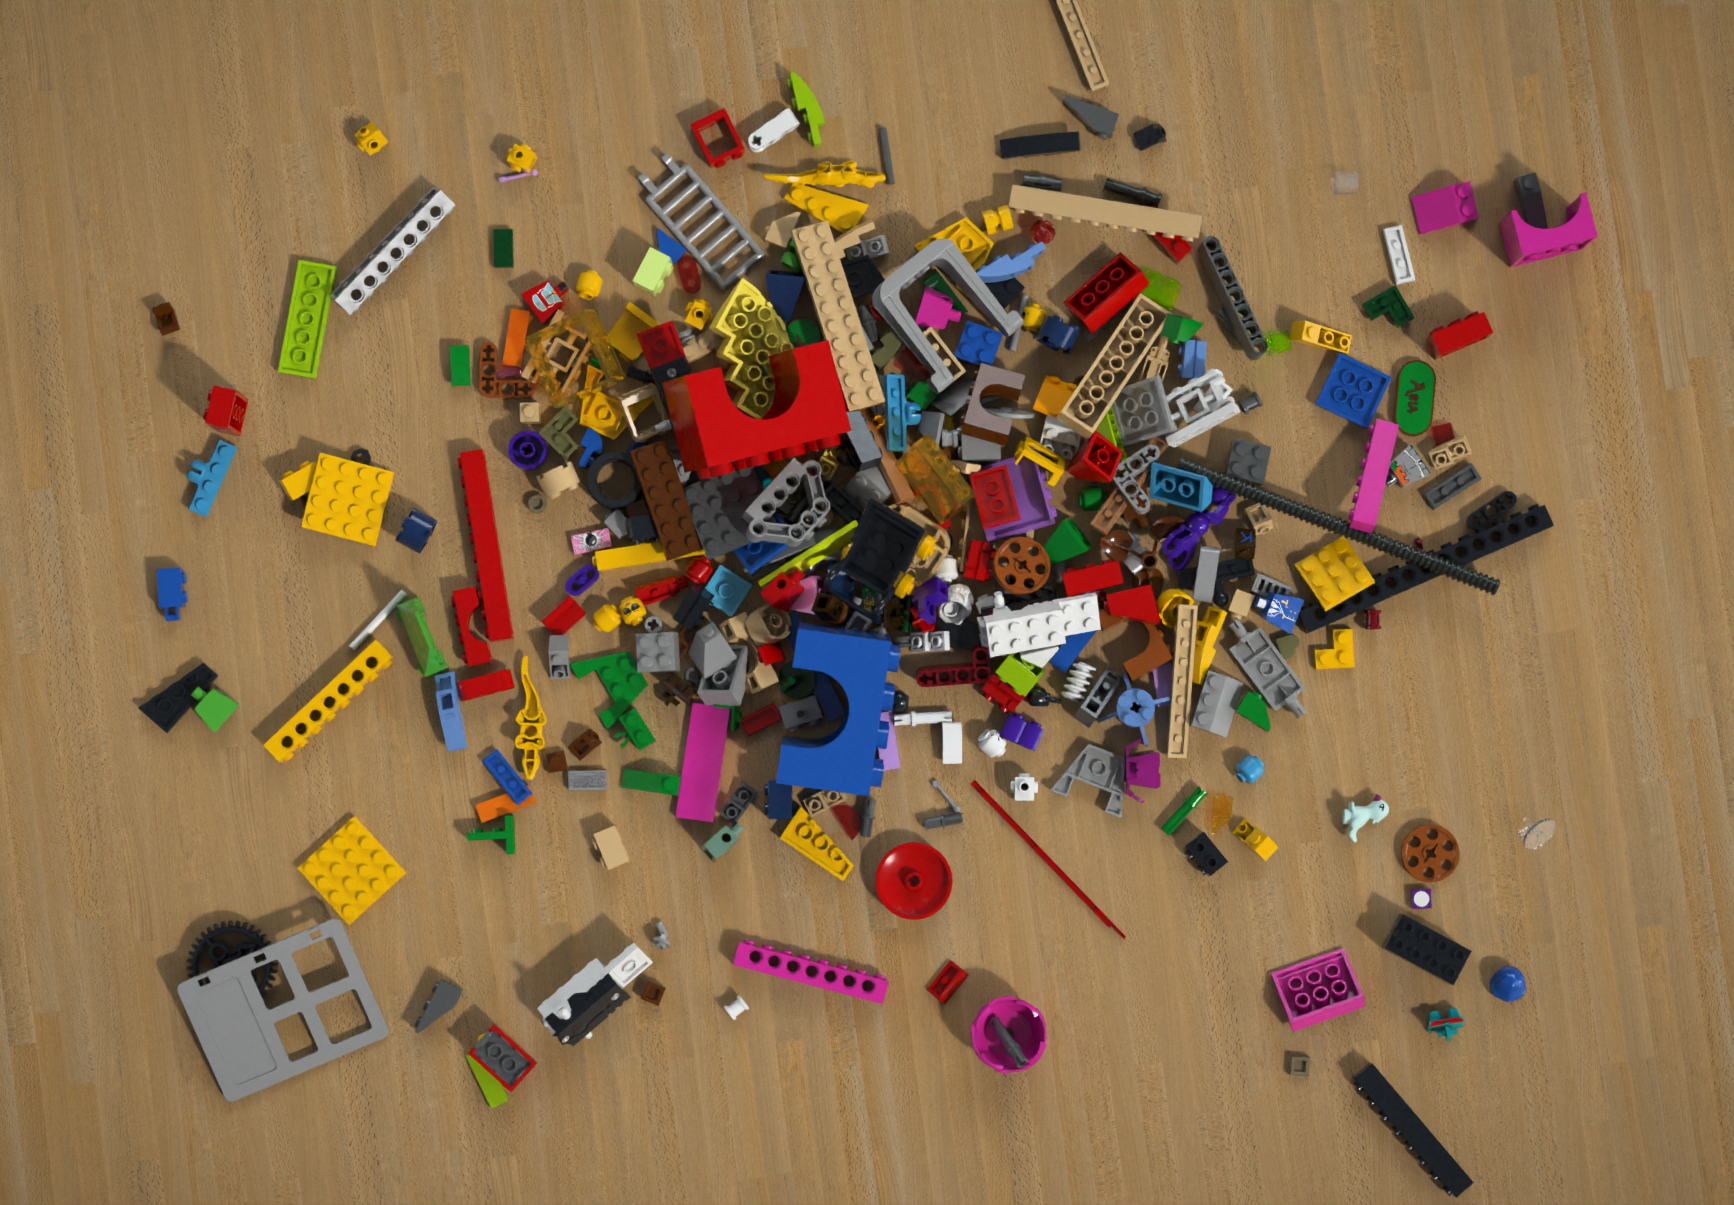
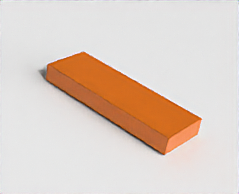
[502,308,531,368]
[475,785,536,823]

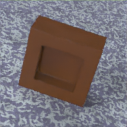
[545,751,568,773]
[641,981,666,1006]

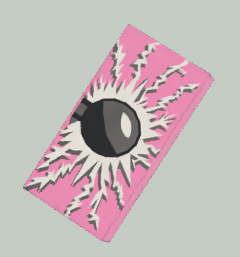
[571,528,612,555]

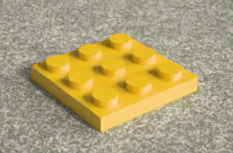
[1295,536,1375,611]

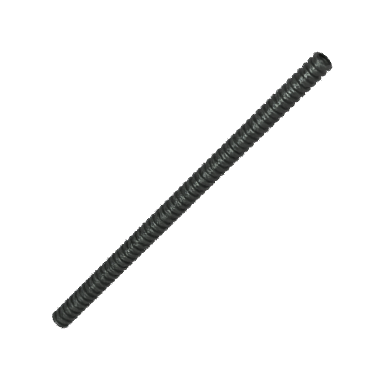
[1176,456,1500,595]

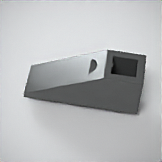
[414,979,464,1033]

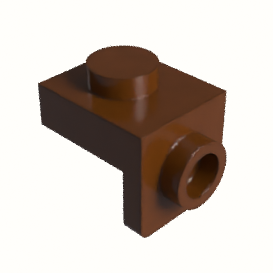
[152,302,180,336]

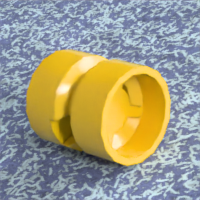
[981,205,1014,236]

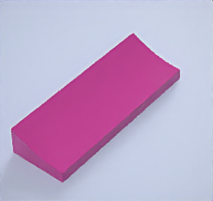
[676,703,731,823]

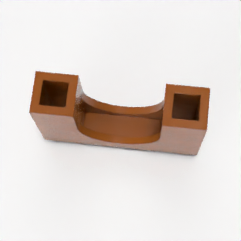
[1099,608,1174,682]

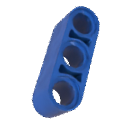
[1049,630,1097,674]

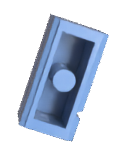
[1177,340,1207,381]

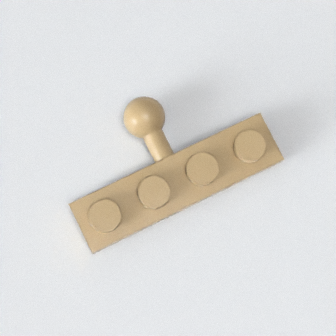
[682,330,731,369]

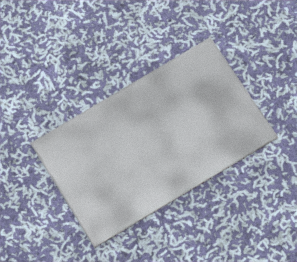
[931,376,975,416]

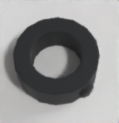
[351,449,371,465]

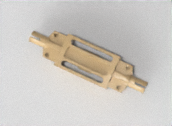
[1138,336,1170,382]

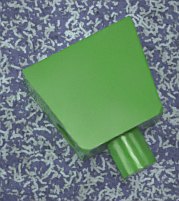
[191,686,239,733]

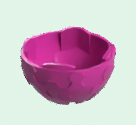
[971,996,1047,1074]

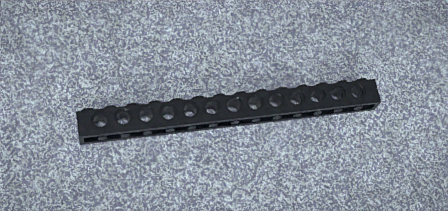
[1298,504,1554,634]

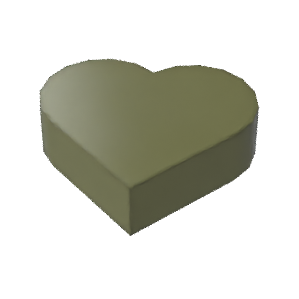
[1275,634,1300,659]

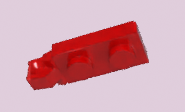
[634,575,689,606]

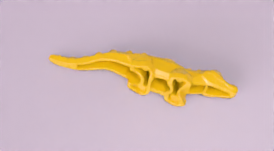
[762,161,886,188]
[515,656,547,780]

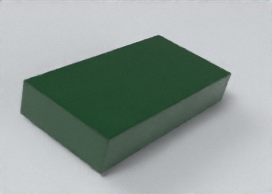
[493,229,514,268]

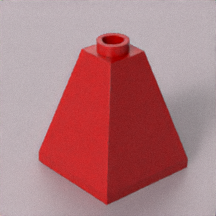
[1067,430,1123,483]

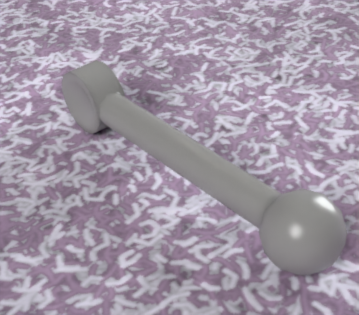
[933,780,961,813]

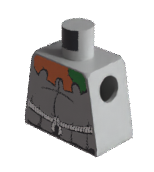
[1385,443,1432,488]

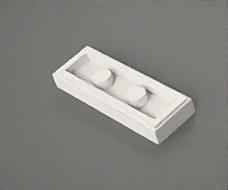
[1382,225,1415,285]

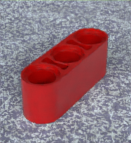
[456,669,515,702]

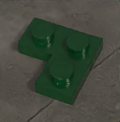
[1362,285,1415,328]

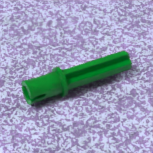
[1161,786,1208,835]

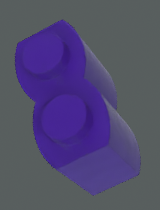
[1000,713,1044,751]

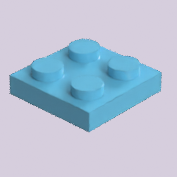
[705,565,753,617]

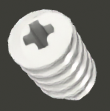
[1060,661,1096,704]

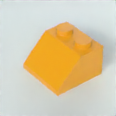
[1033,375,1078,418]

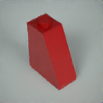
[1103,584,1160,625]

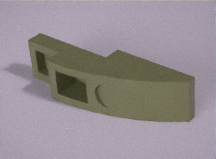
[871,328,904,371]

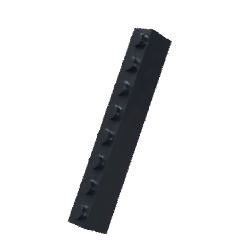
[1353,1063,1474,1198]

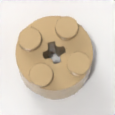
[536,461,580,500]
[745,603,791,647]

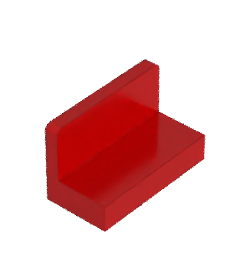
[541,596,586,635]

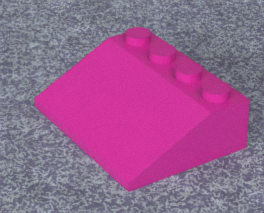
[1271,948,1365,1032]

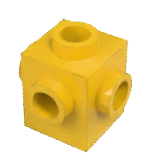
[354,121,388,156]
[506,144,537,174]
[684,298,713,330]

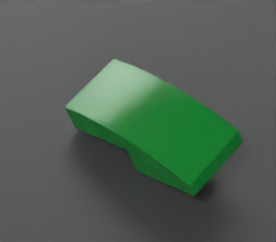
[449,345,471,386]

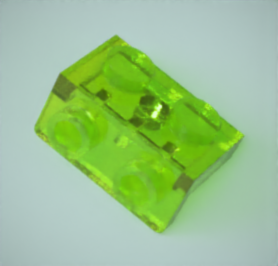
[1137,271,1182,311]

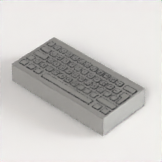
[568,770,607,790]

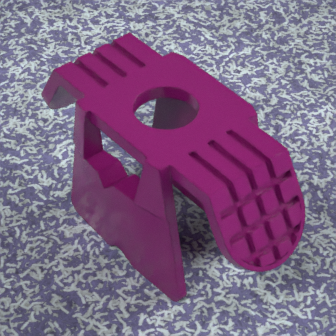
[1125,738,1161,803]

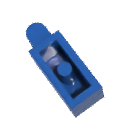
[157,568,188,621]

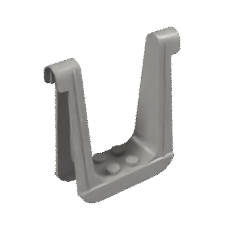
[872,239,1024,394]

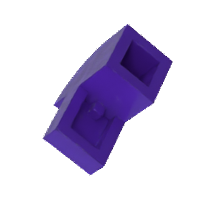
[912,576,948,625]

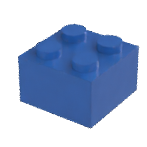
[954,320,1003,368]

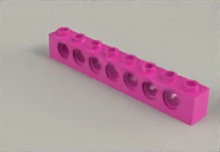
[733,939,889,1004]

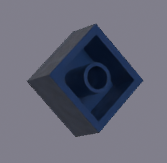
[765,780,792,819]

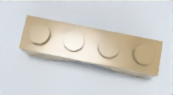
[719,612,779,694]

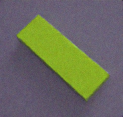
[466,1055,509,1109]

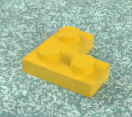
[1314,629,1354,670]

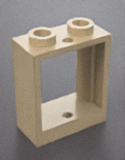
[617,383,669,443]

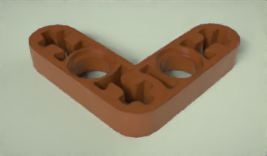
[479,342,535,399]

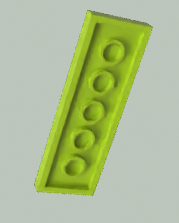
[278,260,337,379]

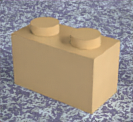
[592,825,631,870]

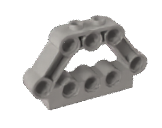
[742,458,830,547]

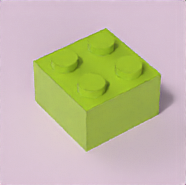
[996,652,1046,696]

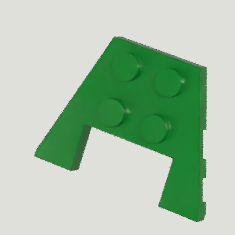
[570,651,648,729]

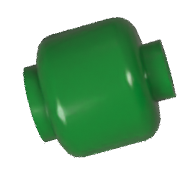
[1078,486,1106,512]

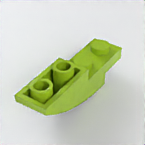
[787,72,825,148]

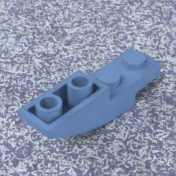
[975,242,1046,283]
[435,672,468,752]

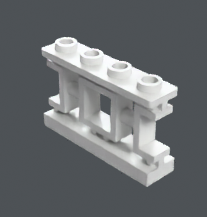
[1164,369,1241,448]

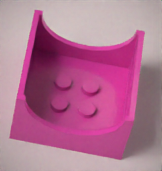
[1499,192,1598,267]

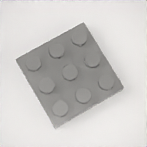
[1112,375,1175,447]

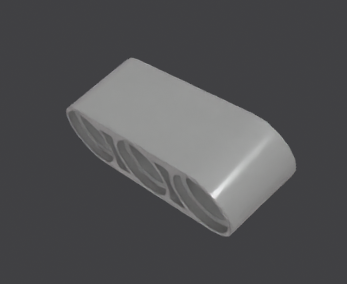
[1192,545,1220,603]

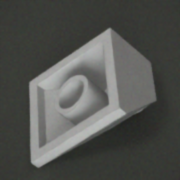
[915,411,945,455]
[688,621,737,679]

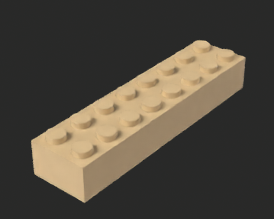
[1056,293,1171,440]

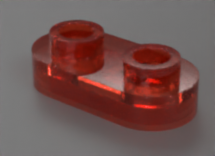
[677,256,702,294]

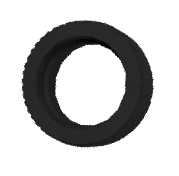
[587,451,642,510]

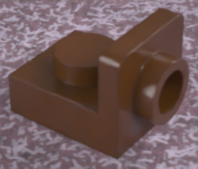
[568,728,602,761]

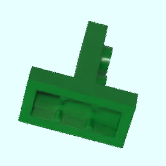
[467,815,516,854]

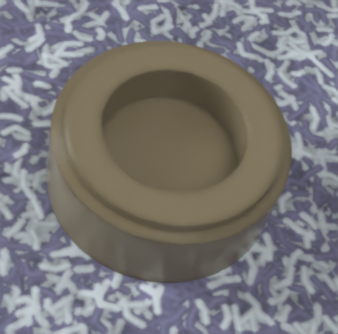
[528,494,547,514]

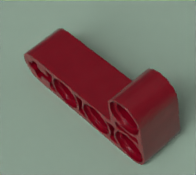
[916,643,991,687]

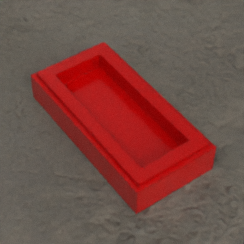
[741,702,782,737]

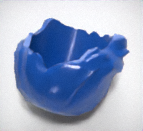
[1490,966,1526,1002]

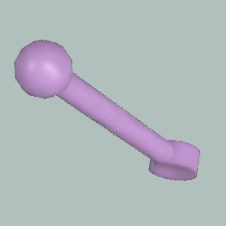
[498,169,538,183]

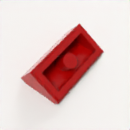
[927,960,968,1004]

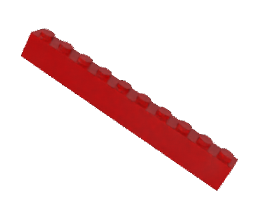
[457,449,514,643]

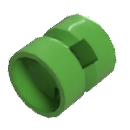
[780,238,803,273]

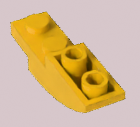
[1192,606,1227,685]

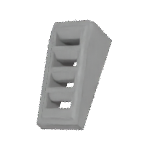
[1250,573,1293,598]

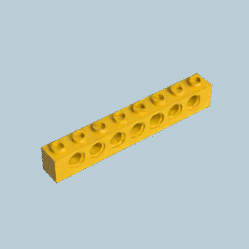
[263,640,393,762]

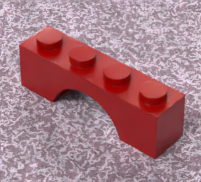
[451,586,493,667]

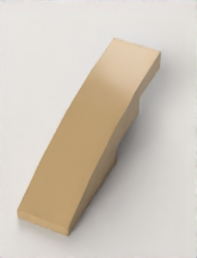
[834,219,876,259]

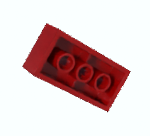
[1063,252,1150,334]
[203,385,249,436]

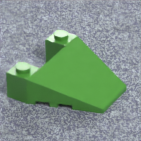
[395,597,449,678]

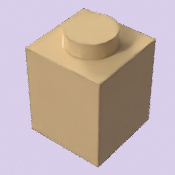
[520,402,541,424]
[1227,589,1255,620]

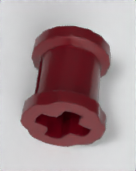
[1364,610,1381,630]

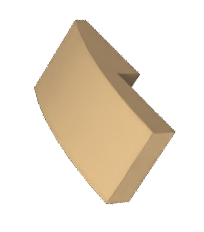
[1429,435,1472,470]
[939,460,981,476]
[803,790,848,818]

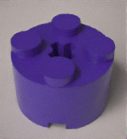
[508,431,548,471]

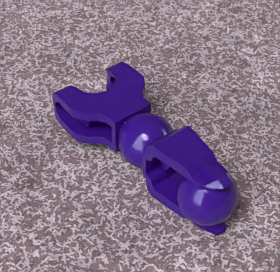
[1162,485,1237,570]

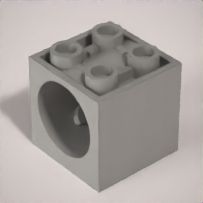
[957,426,1001,464]

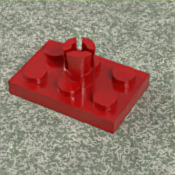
[969,464,1021,530]

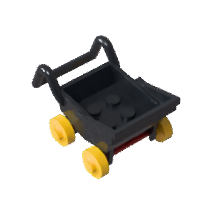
[824,497,936,624]

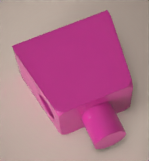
[915,286,962,329]

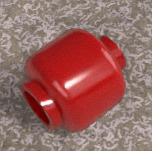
[685,555,714,584]

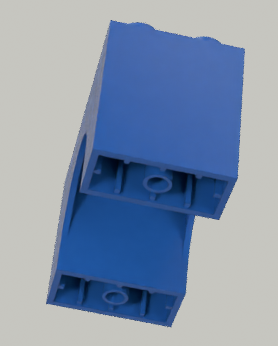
[776,622,901,796]

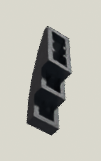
[1000,131,1081,159]

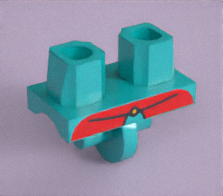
[1427,1008,1464,1041]

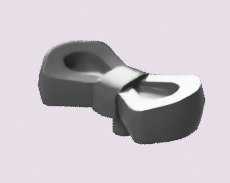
[683,667,701,690]

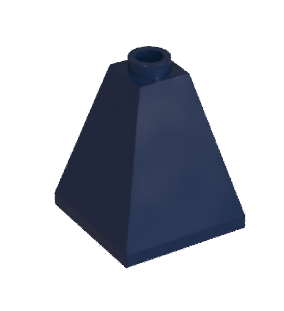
[766,270,805,324]

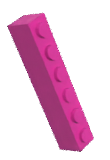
[1347,419,1399,533]

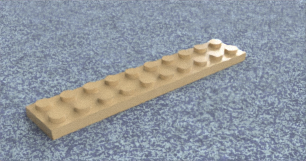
[791,220,885,412]

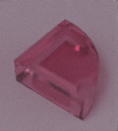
[496,367,522,378]

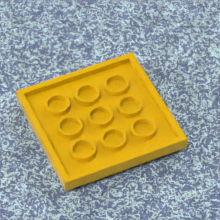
[300,453,394,546]
[297,816,407,925]

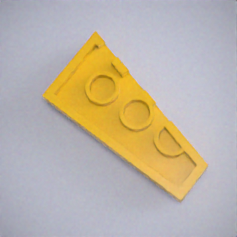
[784,184,869,234]
[780,807,854,881]

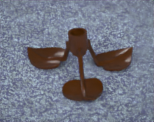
[1099,516,1185,601]

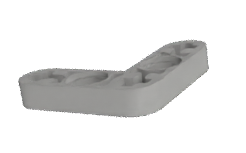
[1112,445,1160,514]

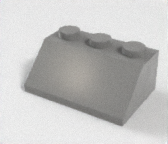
[1190,670,1243,738]

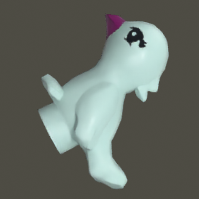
[1342,794,1389,843]

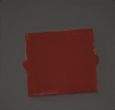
[895,346,929,381]

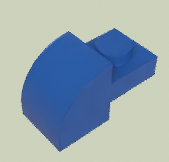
[578,427,604,470]

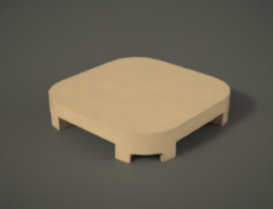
[888,503,950,595]

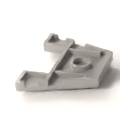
[1051,744,1125,818]

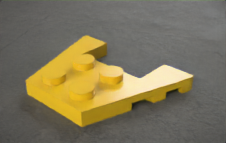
[914,217,994,298]
[580,364,653,441]

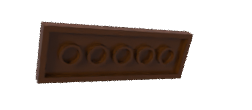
[629,439,703,561]

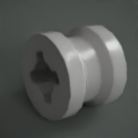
[942,429,958,448]

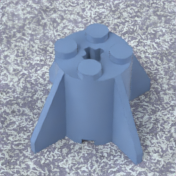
[1098,672,1171,747]

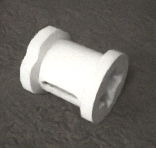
[724,995,749,1020]

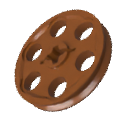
[992,537,1051,595]
[1401,825,1460,882]

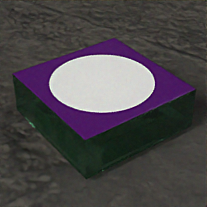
[1411,889,1432,909]

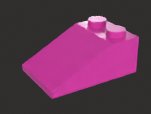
[1411,181,1479,235]

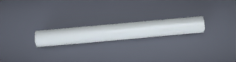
[349,590,407,651]

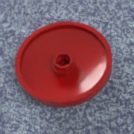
[875,842,953,920]

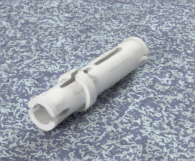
[894,710,952,726]

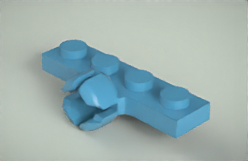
[884,374,921,452]
[186,439,237,517]

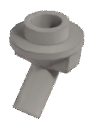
[652,922,671,950]

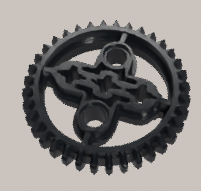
[186,920,278,999]

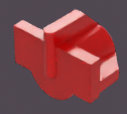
[909,606,935,634]

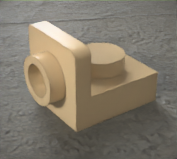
[1245,503,1273,536]

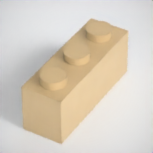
[923,327,966,385]

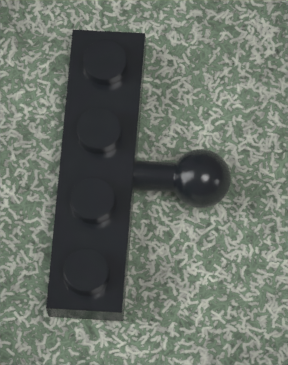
[1176,558,1255,607]

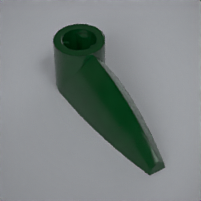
[920,269,968,314]

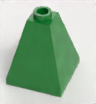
[1041,517,1093,568]

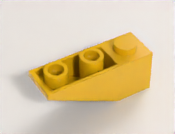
[1289,321,1352,354]

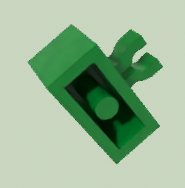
[614,708,656,751]

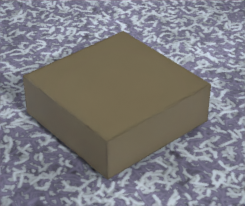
[1289,1055,1310,1076]

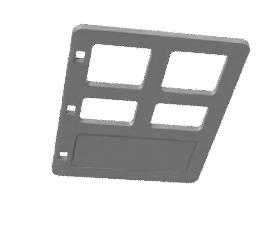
[177,918,388,1102]

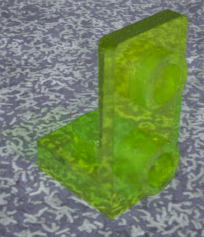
[1265,331,1293,356]

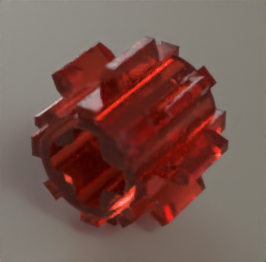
[1030,220,1056,244]

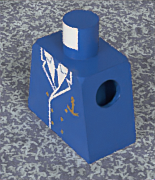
[1254,592,1304,634]

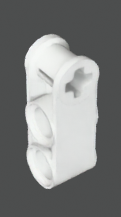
[748,108,800,153]

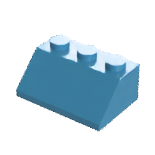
[1149,462,1213,512]

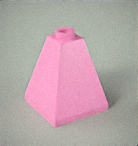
[790,576,825,615]

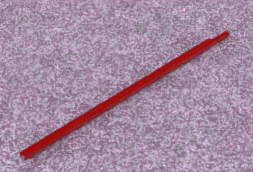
[971,780,1126,939]

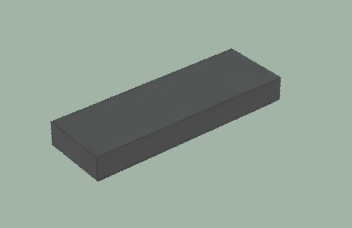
[1423,463,1482,510]

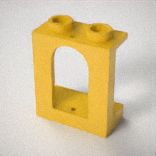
[1014,435,1066,487]

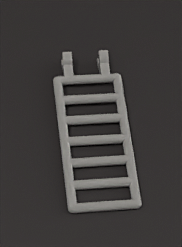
[638,153,765,290]

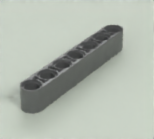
[1198,236,1268,361]

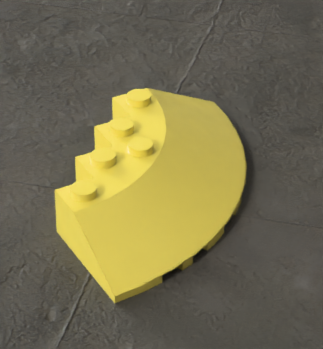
[709,278,793,419]

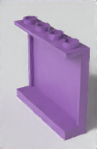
[969,448,1057,543]

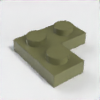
[538,406,579,460]

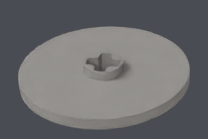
[983,407,1035,418]

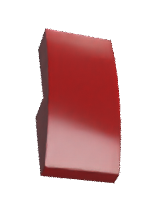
[757,642,786,666]

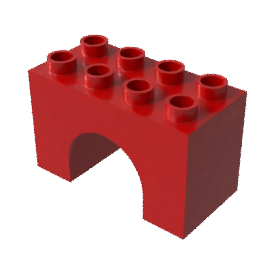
[662,340,851,480]

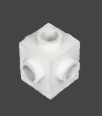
[1011,773,1038,801]

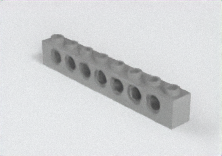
[329,186,455,315]

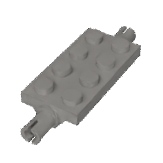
[1229,619,1307,719]

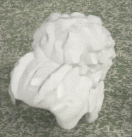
[938,584,974,625]

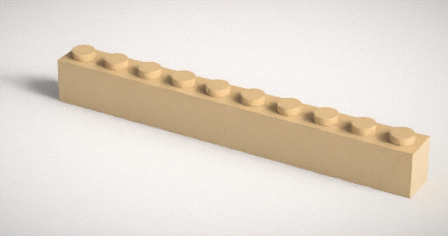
[1009,184,1202,242]

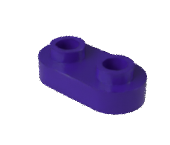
[565,564,600,596]

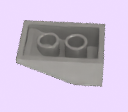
[697,645,748,706]

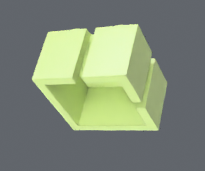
[633,247,673,296]

